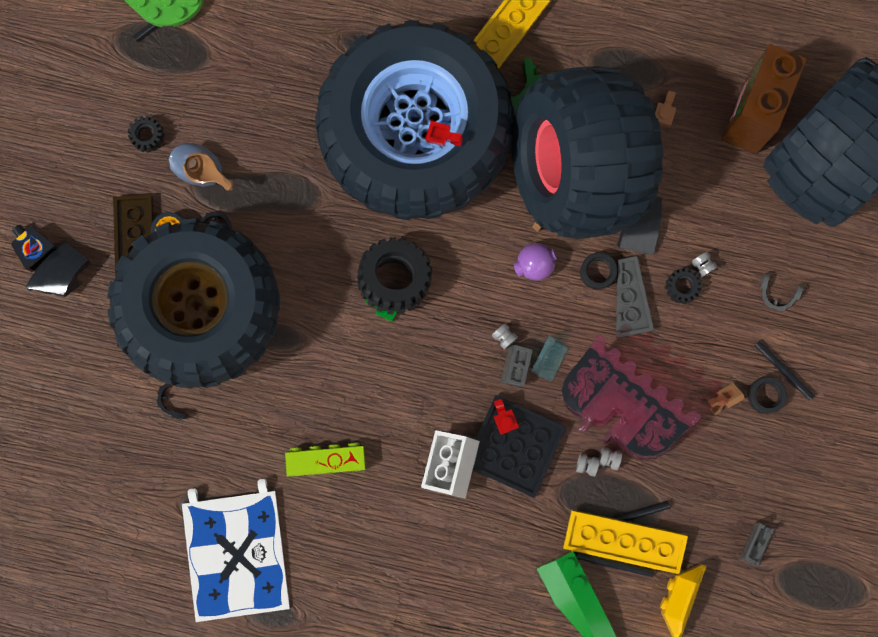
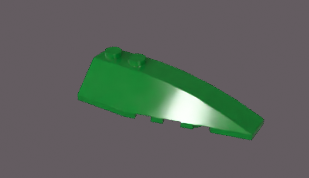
[536,550,616,637]

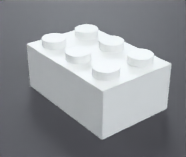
[421,430,480,499]

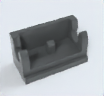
[500,345,533,387]
[740,523,775,567]

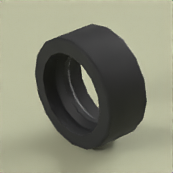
[580,252,617,290]
[747,377,787,414]

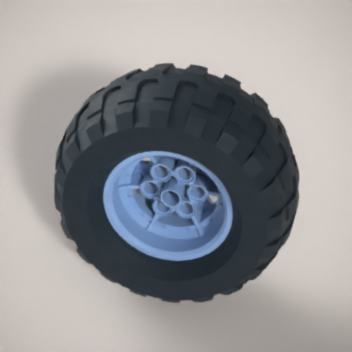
[315,20,514,220]

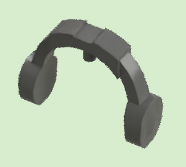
[759,273,803,311]

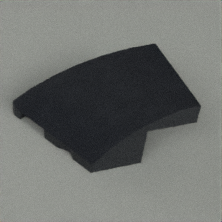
[617,197,662,255]
[26,241,91,297]

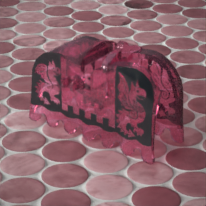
[562,335,701,461]

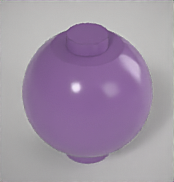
[513,243,557,281]

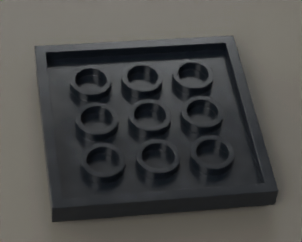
[473,395,566,498]

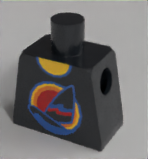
[11,225,57,272]

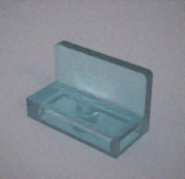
[531,336,567,382]

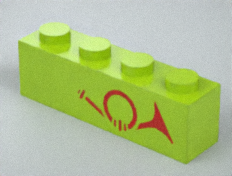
[285,443,366,477]

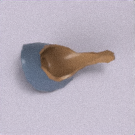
[169,143,234,191]

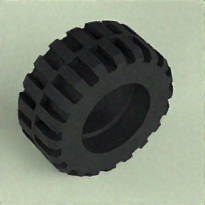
[357,237,432,315]

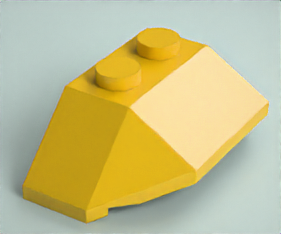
[660,564,707,637]

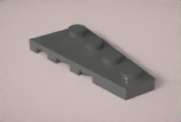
[615,256,654,339]

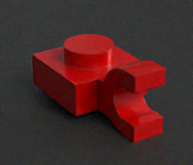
[425,121,463,147]
[493,399,519,435]

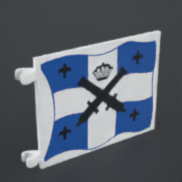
[182,479,290,622]

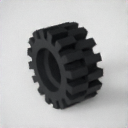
[128,116,165,153]
[665,268,702,304]

